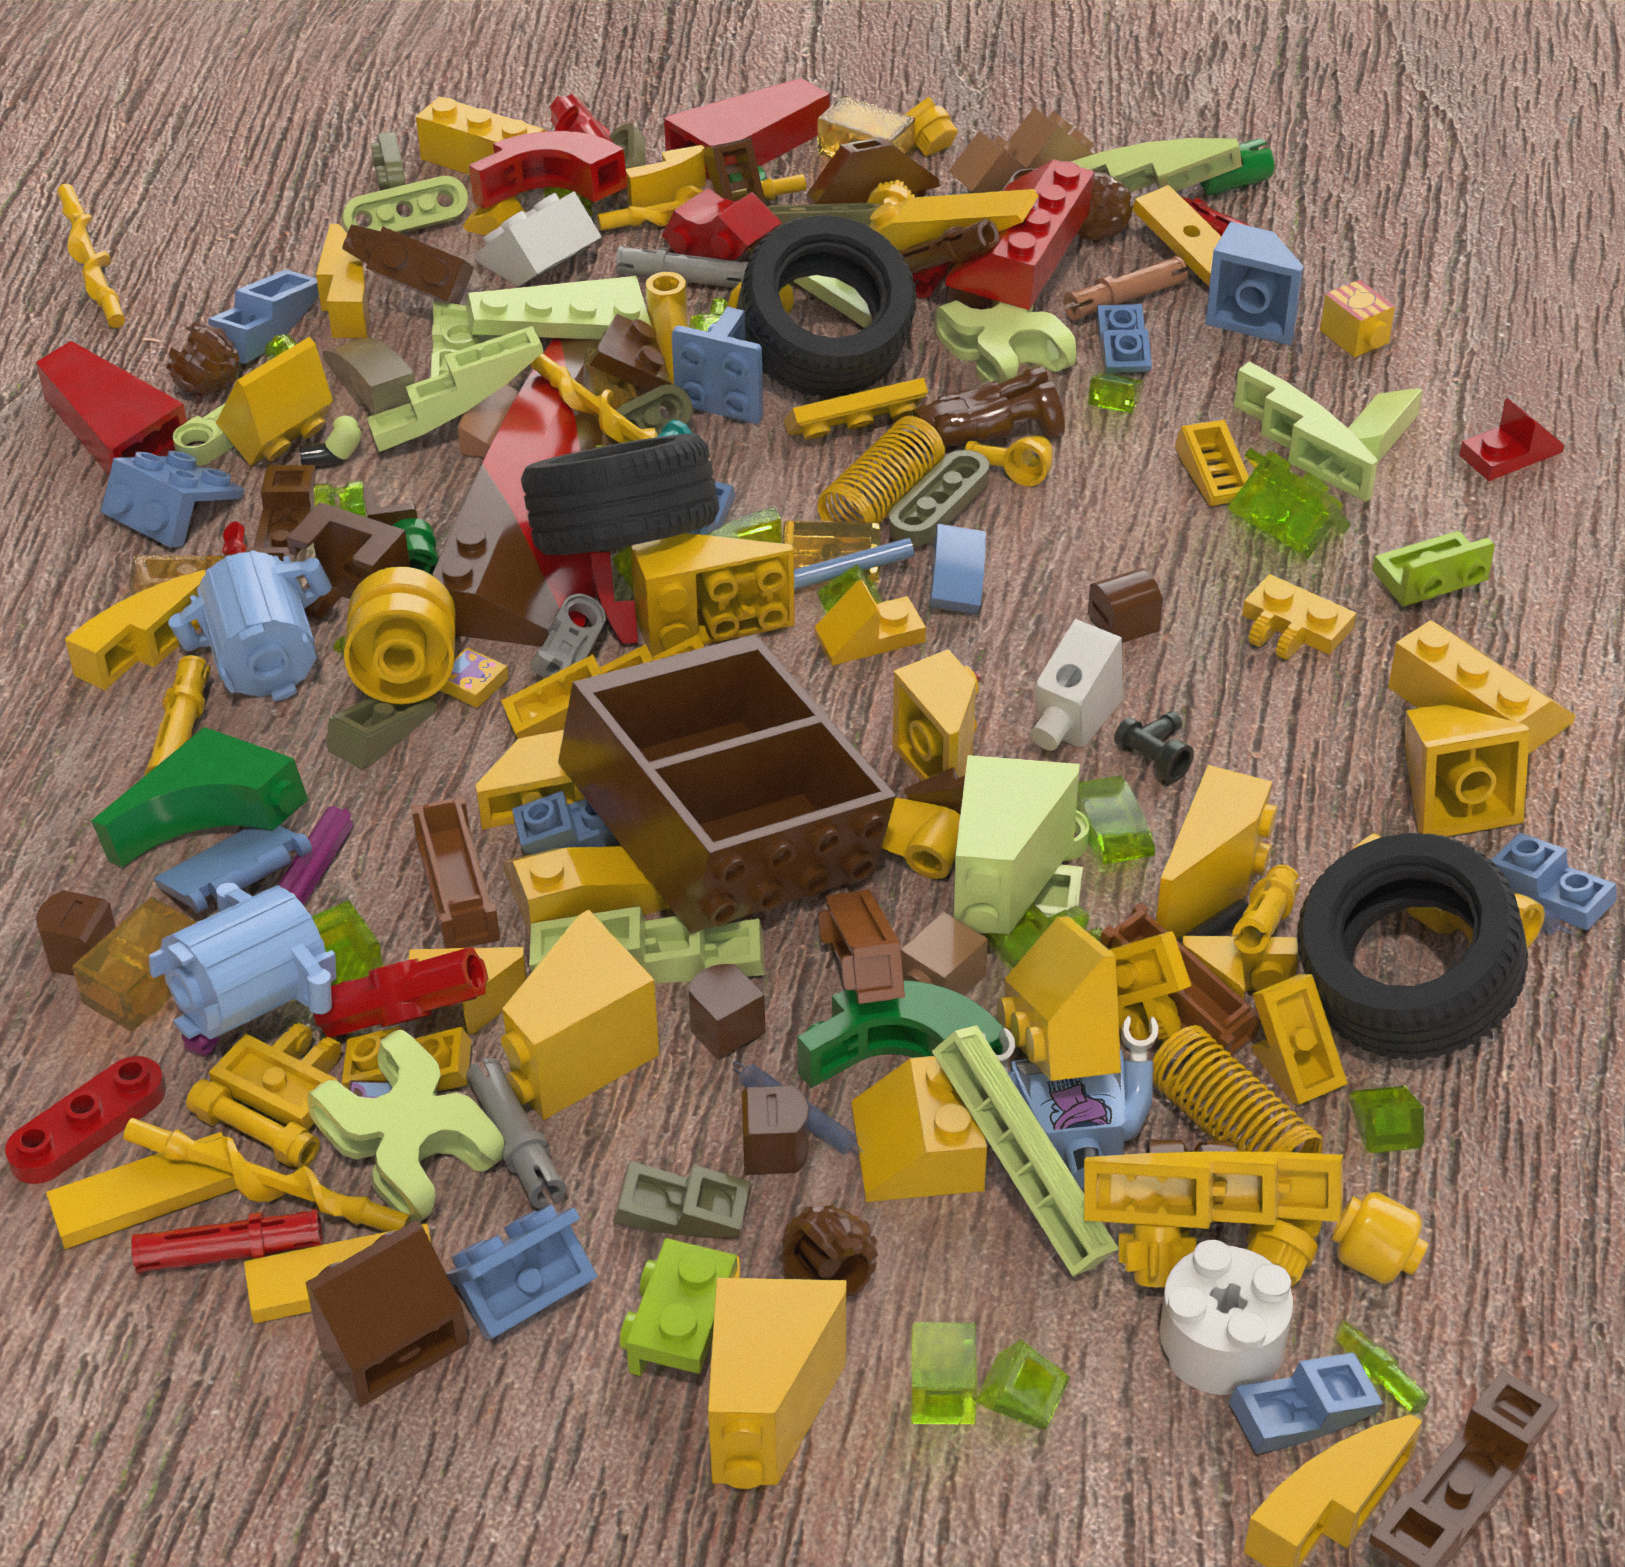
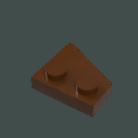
[588,314,672,392]

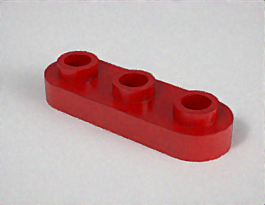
[5,1056,166,1184]

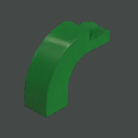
[797,980,1007,1088]

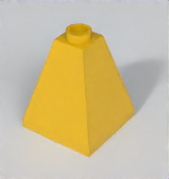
[1404,704,1530,837]

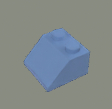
[1205,222,1304,346]

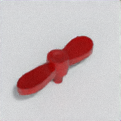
[222,521,248,556]

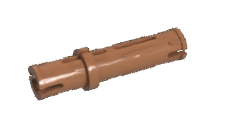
[1063,256,1188,320]

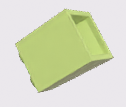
[954,755,1080,934]

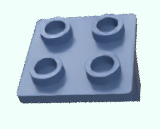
[672,307,763,424]
[446,1204,598,1340]

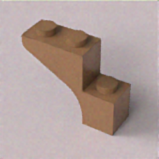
[948,107,1094,193]

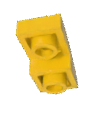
[626,145,706,207]
[341,1026,472,1091]

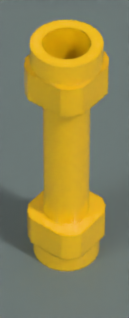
[186,1079,320,1168]

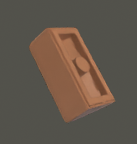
[458,385,519,458]

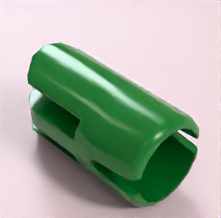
[1199,138,1275,196]

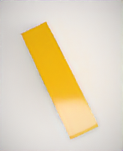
[501,634,704,739]
[1084,1151,1343,1229]

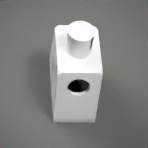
[1029,619,1123,751]

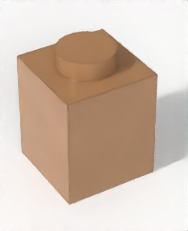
[901,912,988,996]

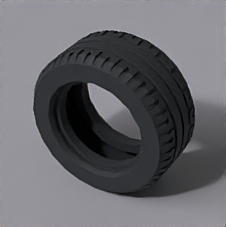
[737,215,916,397]
[521,434,720,556]
[1296,833,1528,1060]

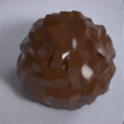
[1077,172,1134,243]
[166,322,240,396]
[778,1205,878,1298]

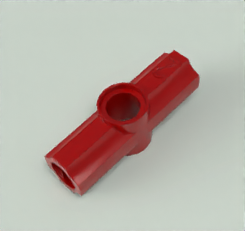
[549,94,615,144]
[313,947,489,1038]

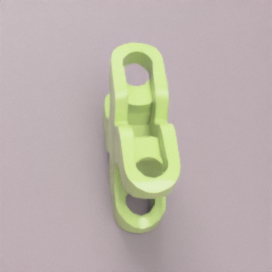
[935,300,1076,384]
[307,1030,504,1223]

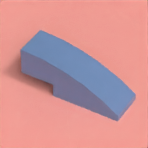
[208,270,319,364]

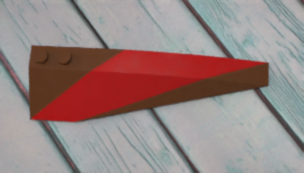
[432,338,602,647]

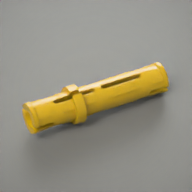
[144,655,211,776]
[1232,864,1300,954]

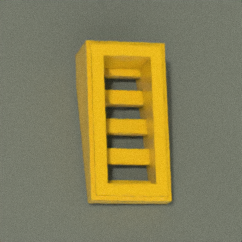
[1174,419,1256,506]

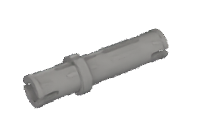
[615,245,748,288]
[466,1058,567,1208]

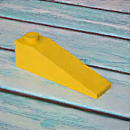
[869,189,1038,251]
[502,846,670,936]

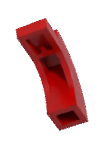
[469,131,627,209]

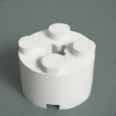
[1159,1240,1293,1395]

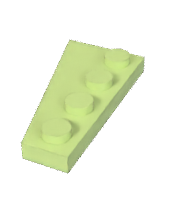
[466,276,652,340]

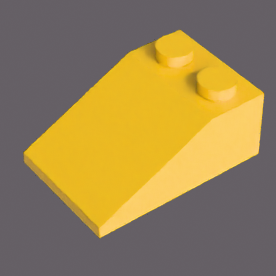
[1156,765,1278,939]

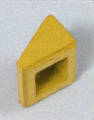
[463,196,526,236]

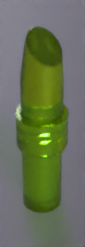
[1335,1320,1430,1414]

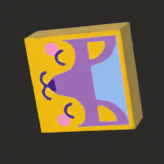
[440,647,509,708]

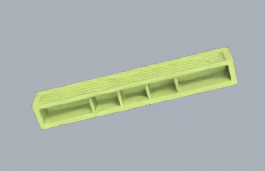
[932,1025,1119,1276]

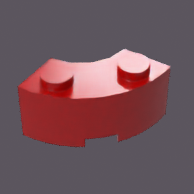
[662,188,782,261]

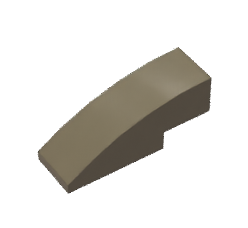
[322,338,415,415]

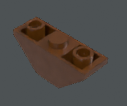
[806,137,940,204]

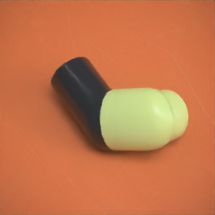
[299,415,362,467]

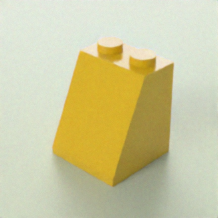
[501,910,659,1121]
[708,1278,846,1489]

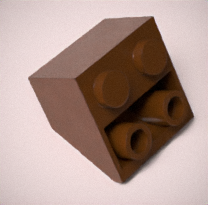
[305,1220,469,1408]

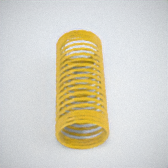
[817,416,945,542]
[1152,1025,1323,1154]

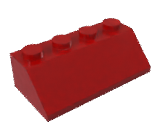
[945,159,1095,310]

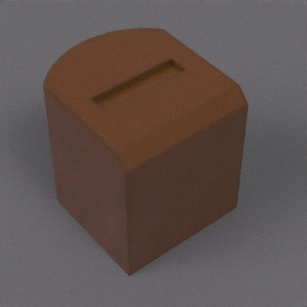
[1088,568,1163,643]
[36,890,119,981]
[688,964,766,1059]
[741,1086,809,1175]

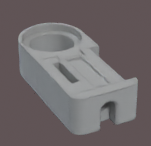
[530,594,606,678]

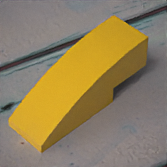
[316,223,370,338]
[65,570,206,690]
[1244,1414,1422,1567]

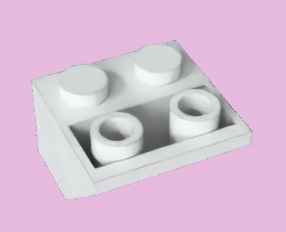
[474,191,601,287]

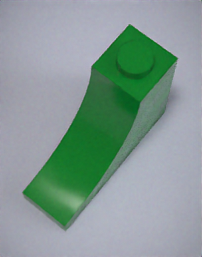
[91,727,309,867]

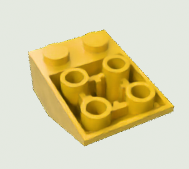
[630,533,795,656]

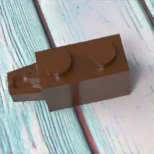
[342,224,475,305]

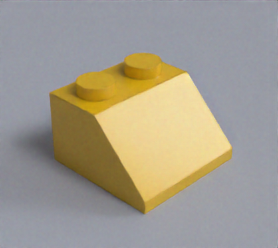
[216,336,333,466]
[892,649,979,781]
[851,1056,987,1202]

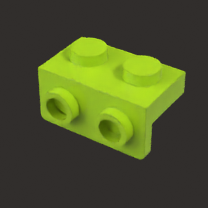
[1372,530,1495,607]
[619,1238,738,1377]

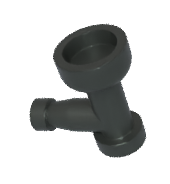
[1114,711,1194,783]

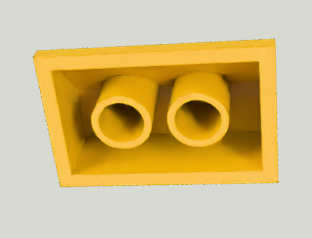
[416,96,546,193]
[1388,620,1576,754]
[997,916,1121,1081]

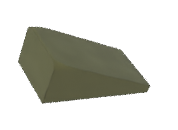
[327,697,438,769]

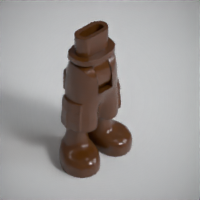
[895,365,1065,450]

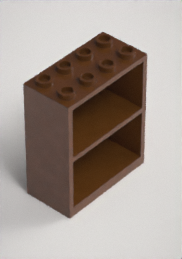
[558,634,896,934]

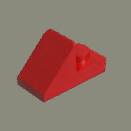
[1459,398,1565,481]

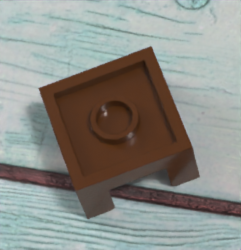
[286,502,410,619]

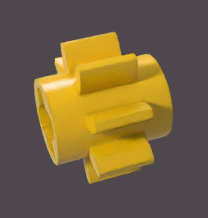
[1119,1224,1196,1287]

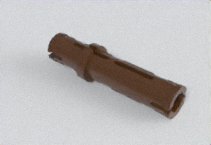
[899,219,999,275]

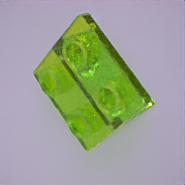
[1227,448,1351,560]

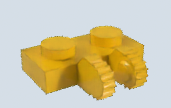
[1242,574,1356,660]
[1109,930,1192,1042]
[209,1022,342,1129]

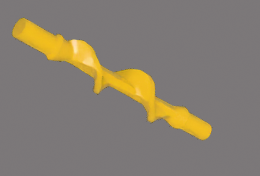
[597,174,807,231]
[57,184,125,328]
[531,353,658,443]
[123,1118,410,1232]

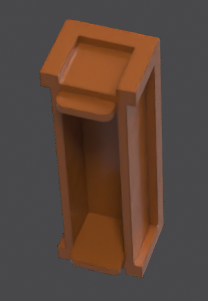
[411,796,500,949]
[818,889,905,1004]
[1099,902,1262,1065]

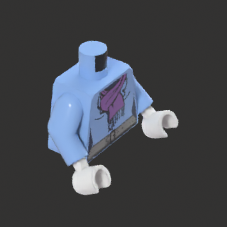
[983,1016,1159,1188]

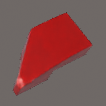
[590,552,638,644]

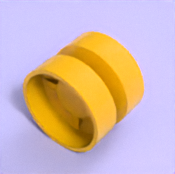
[344,567,456,704]

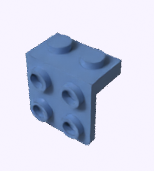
[101,451,244,548]

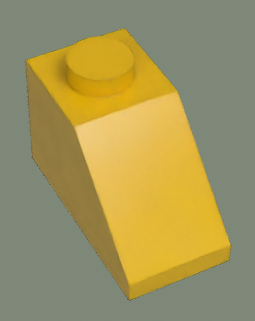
[475,730,585,829]

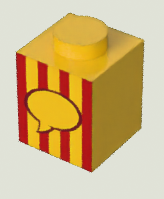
[1320,280,1395,358]

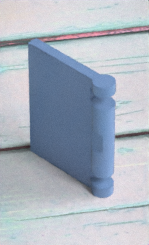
[153,825,312,914]

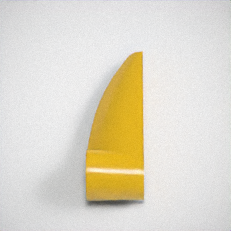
[646,272,689,385]
[881,798,960,879]

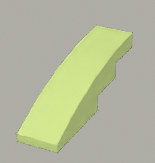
[1071,138,1242,193]
[366,326,544,452]
[1234,361,1378,502]
[529,906,765,983]

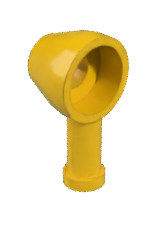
[965,436,1053,487]

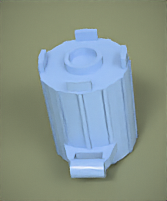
[168,551,332,702]
[149,883,336,1039]

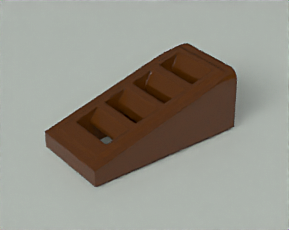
[702,137,766,206]

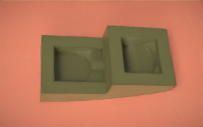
[613,1160,751,1238]

